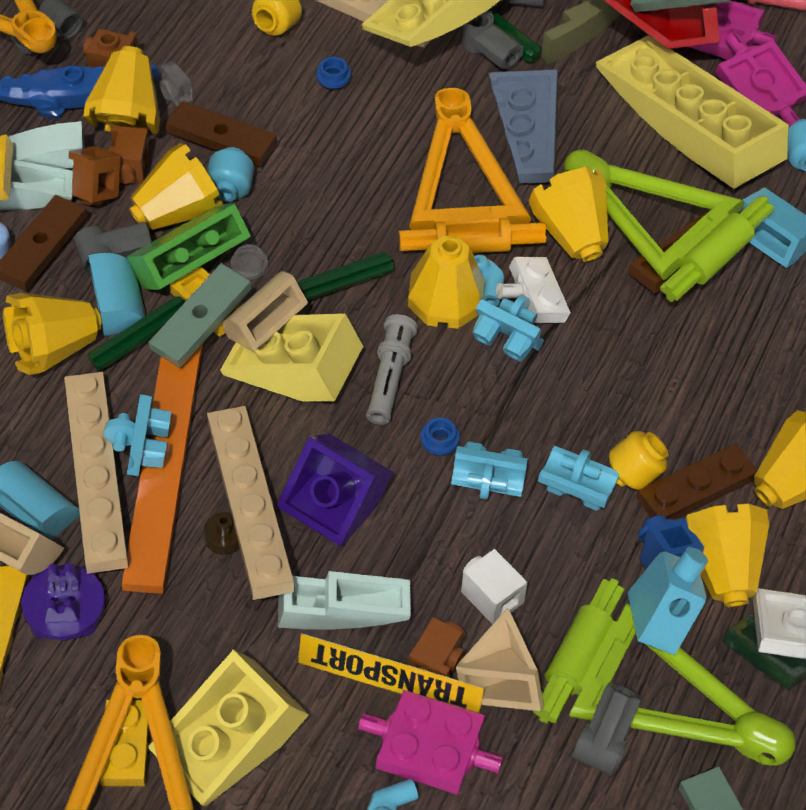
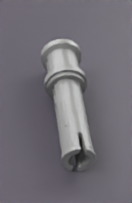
[366,314,418,425]

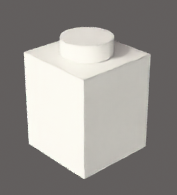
[461,549,527,624]

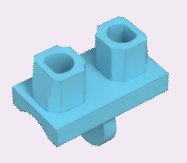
[472,295,544,362]
[104,394,171,476]
[451,441,528,500]
[538,445,619,511]

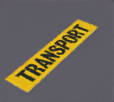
[298,633,484,713]

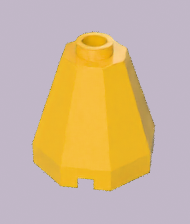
[83,46,160,134]
[129,143,223,230]
[528,166,608,262]
[408,235,485,329]
[3,293,102,375]
[754,410,806,509]
[685,504,769,607]

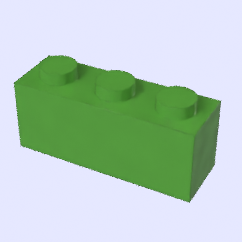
[127,204,251,290]

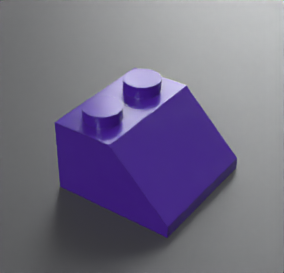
[276,433,394,546]

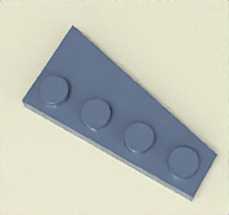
[489,69,558,183]

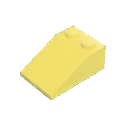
[220,314,363,401]
[148,649,309,807]

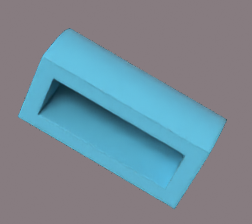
[739,187,806,268]
[88,253,146,336]
[0,461,80,540]

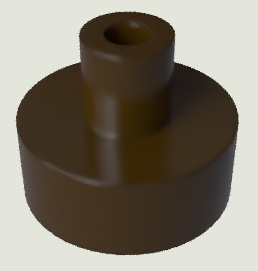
[204,512,240,555]

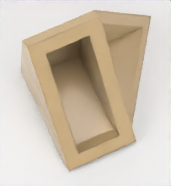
[456,607,544,711]

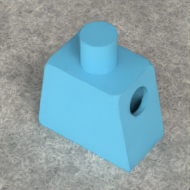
[628,547,708,655]

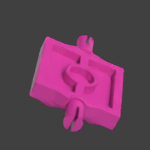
[686,0,777,60]
[715,32,806,127]
[358,690,503,795]

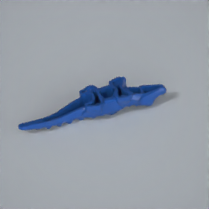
[0,64,160,120]

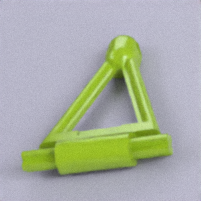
[564,149,774,302]
[533,578,796,766]

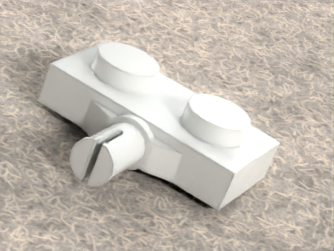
[496,257,570,323]

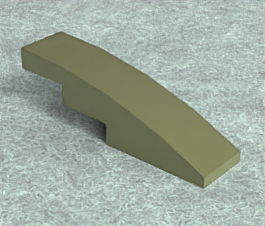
[541,0,621,65]

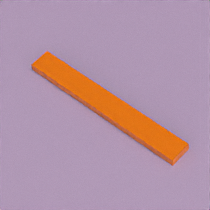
[122,343,203,594]

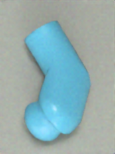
[474,255,504,306]
[367,778,418,810]

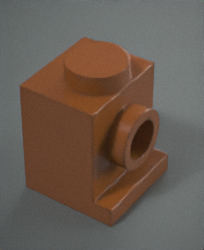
[83,28,138,68]
[108,126,150,184]
[69,146,121,205]
[408,617,466,678]

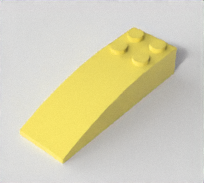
[361,0,500,47]
[596,35,789,189]

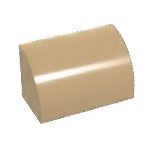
[223,271,308,351]
[0,513,64,575]

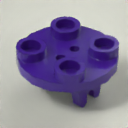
[21,563,106,641]

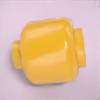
[252,0,302,36]
[609,431,669,490]

